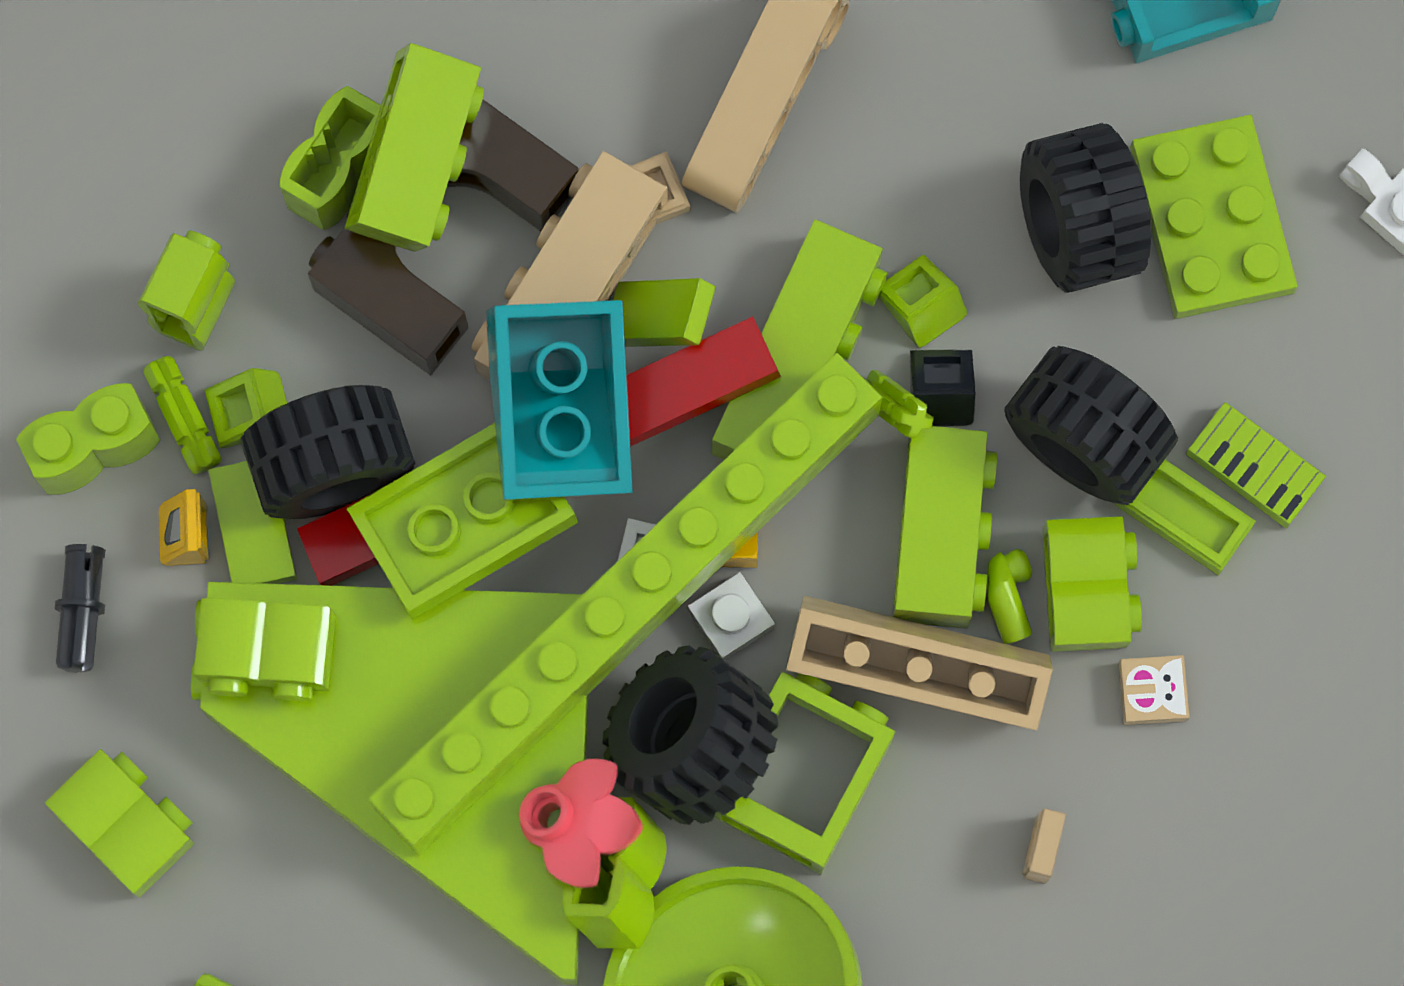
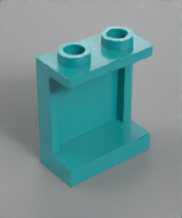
[1111,0,1281,64]

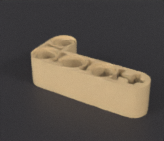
[682,0,850,213]

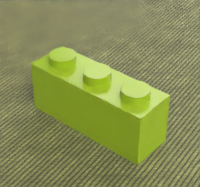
[345,43,484,252]
[892,426,997,629]

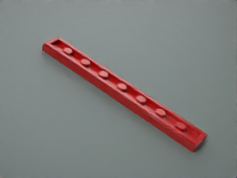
[297,316,781,586]

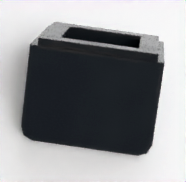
[910,350,976,426]

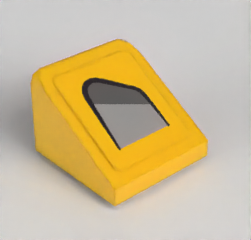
[158,489,209,566]

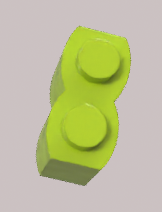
[280,85,381,231]
[138,230,236,351]
[16,383,160,495]
[1042,516,1142,652]
[193,598,336,701]
[45,748,195,898]
[563,797,667,949]

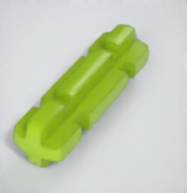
[143,356,221,474]
[865,370,933,438]

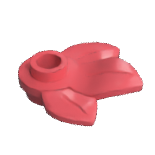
[519,759,643,888]

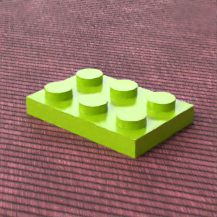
[1130,114,1298,319]
[347,423,578,620]

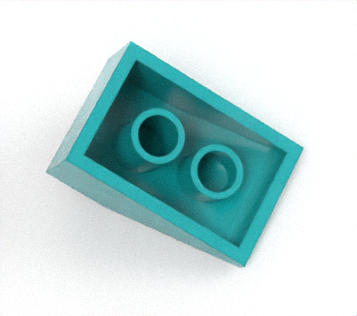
[486,300,632,500]

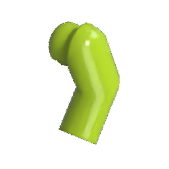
[988,549,1033,644]

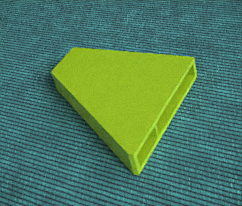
[191,582,589,985]

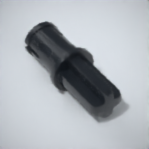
[54,544,106,673]

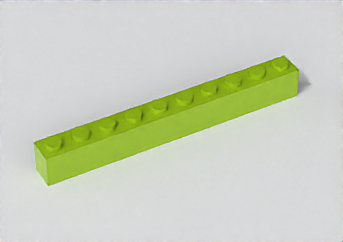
[368,353,882,856]

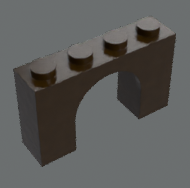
[308,99,579,376]

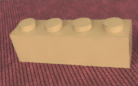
[471,151,668,380]
[786,595,1053,731]

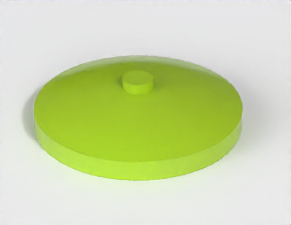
[603,866,862,986]

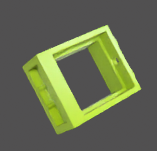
[714,671,896,875]

